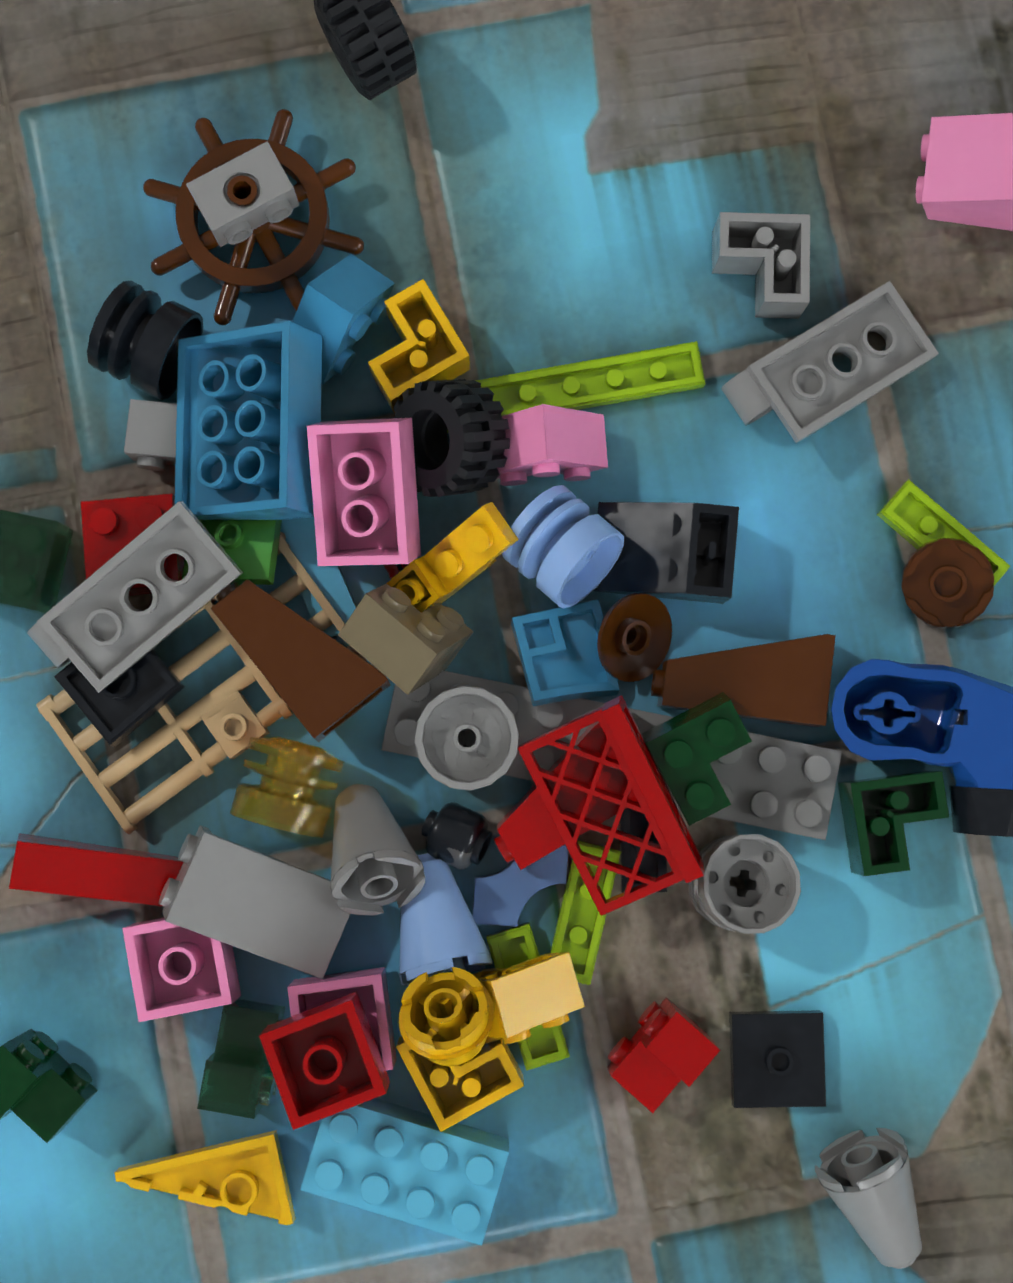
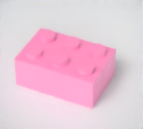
[307,418,421,566]

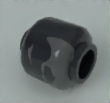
[421,802,493,870]

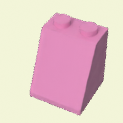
[916,113,1013,231]

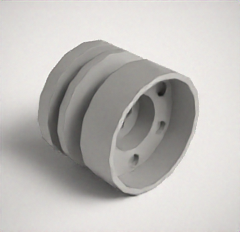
[688,834,801,934]

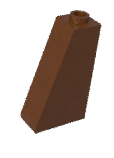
[211,579,391,742]
[651,634,836,727]

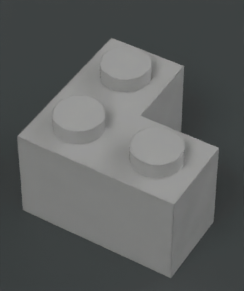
[712,212,810,319]

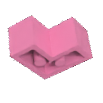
[497,404,608,486]

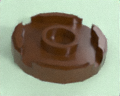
[901,538,994,627]

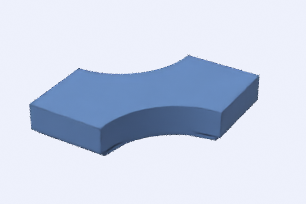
[473,845,568,927]

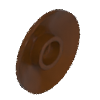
[597,593,672,682]

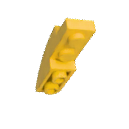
[387,502,519,613]

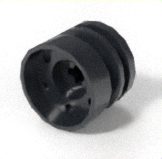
[87,280,203,400]

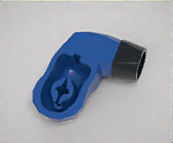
[831,659,1013,837]

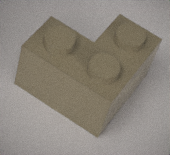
[338,583,474,695]

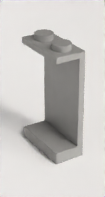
[159,825,351,979]

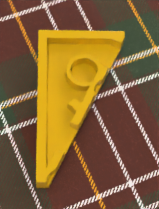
[114,1130,296,1225]

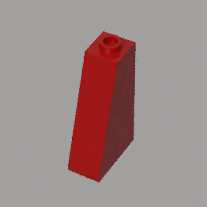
[494,722,666,870]
[9,833,184,906]

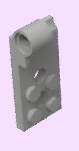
[721,281,939,443]
[27,501,243,693]

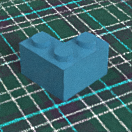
[292,254,395,385]

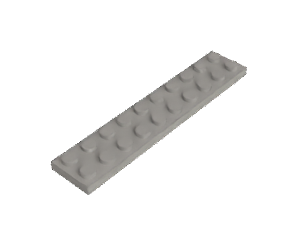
[381,670,842,840]

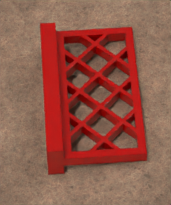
[517,695,704,916]

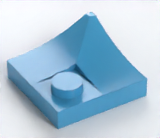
[511,599,619,707]

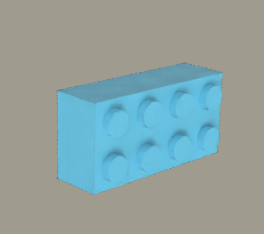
[300,1098,509,1246]

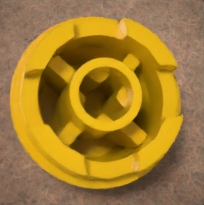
[399,967,494,1066]

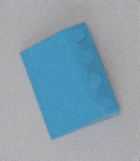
[175,321,322,520]

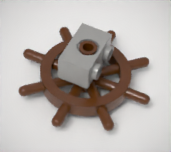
[143,109,364,326]

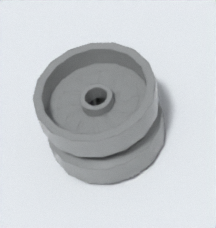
[415,686,519,791]

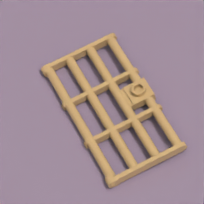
[36,532,366,834]

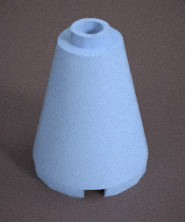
[399,853,492,986]

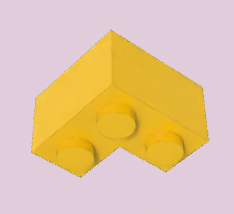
[368,279,470,413]
[473,952,585,1044]
[396,1036,524,1132]

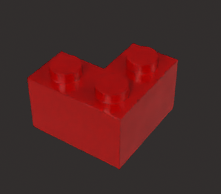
[607,998,721,1113]

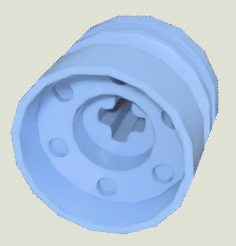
[502,485,624,609]

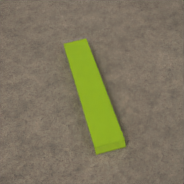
[447,341,706,433]

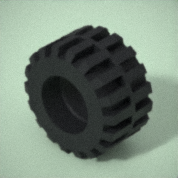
[314,0,417,100]
[390,379,510,497]

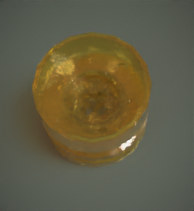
[230,736,345,838]

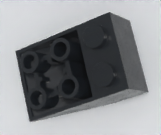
[593,502,739,604]

